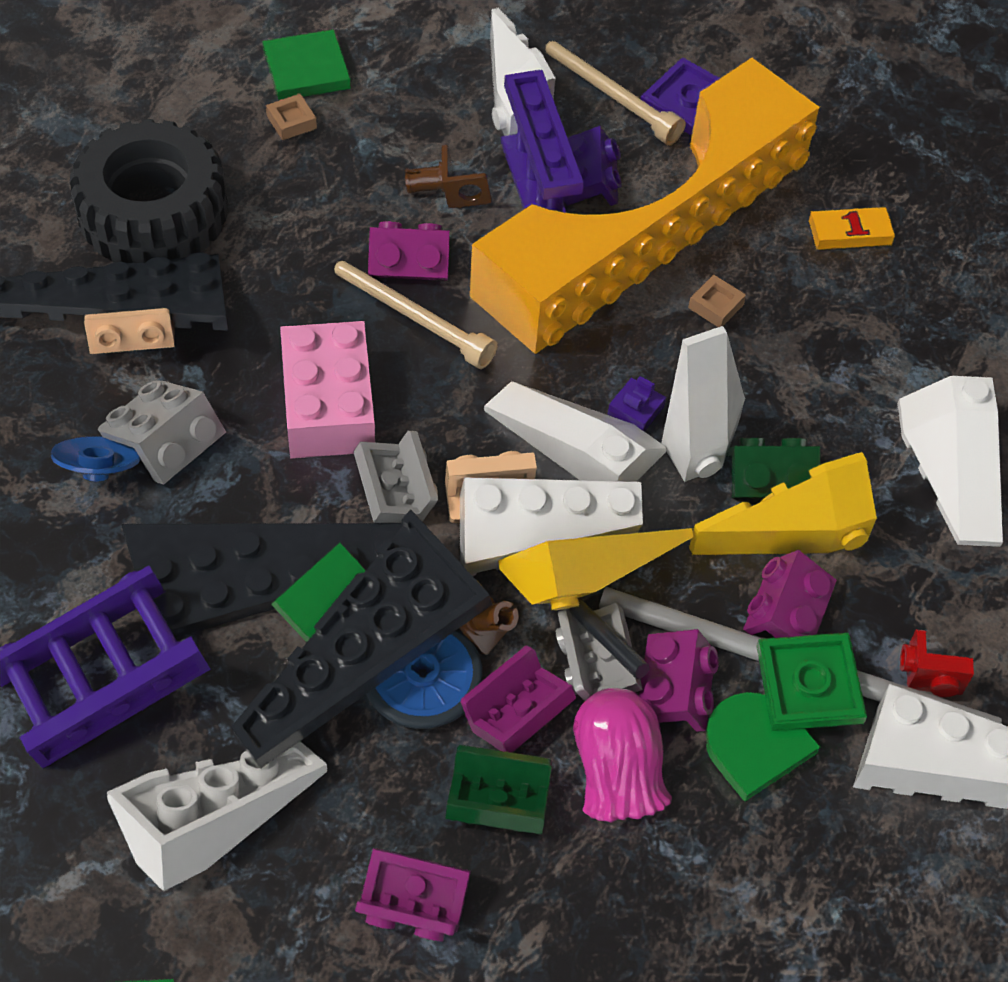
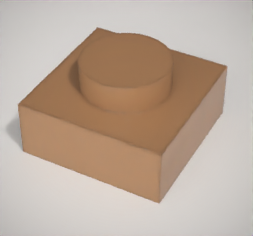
[266,94,317,141]
[688,275,746,327]

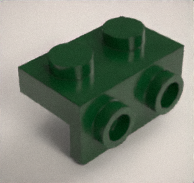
[728,438,820,498]
[445,745,552,834]

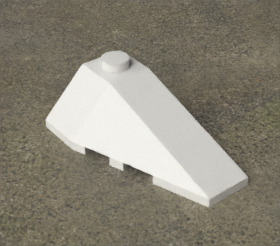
[490,8,555,136]
[661,326,745,482]
[898,376,1003,547]
[484,381,667,482]
[107,741,327,891]

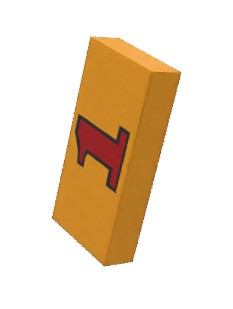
[809,207,895,250]

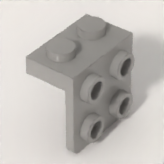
[98,381,226,485]

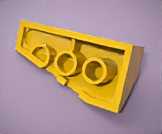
[689,452,877,555]
[498,528,694,610]

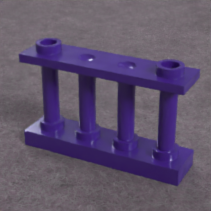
[501,70,584,213]
[0,565,210,768]

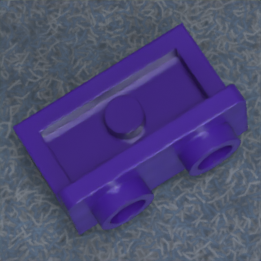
[564,126,622,206]

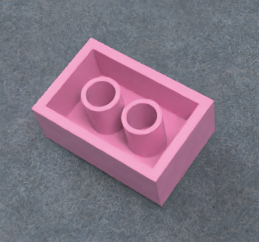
[280,321,375,459]

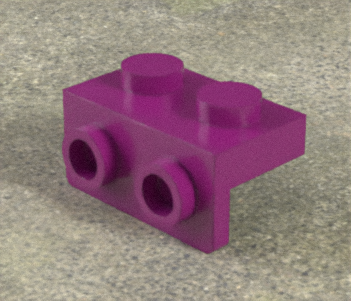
[368,222,450,281]
[743,550,837,638]
[639,629,719,732]
[461,646,576,753]
[355,848,471,941]

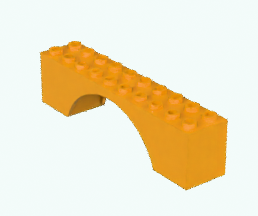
[470,58,819,354]

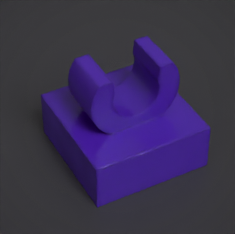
[608,376,666,432]

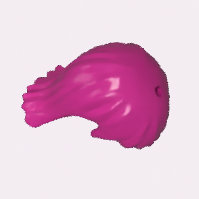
[573,688,672,822]

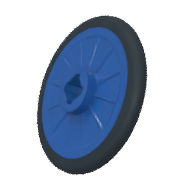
[366,629,483,729]

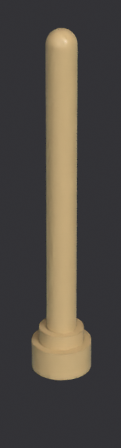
[546,41,686,145]
[334,261,497,369]

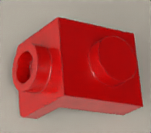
[900,629,974,697]

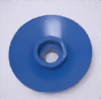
[51,437,140,481]

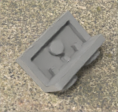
[354,431,438,523]
[556,603,643,701]

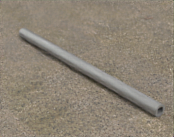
[599,587,1002,724]

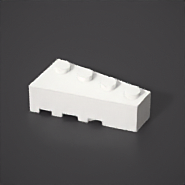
[460,478,643,576]
[853,684,1008,809]

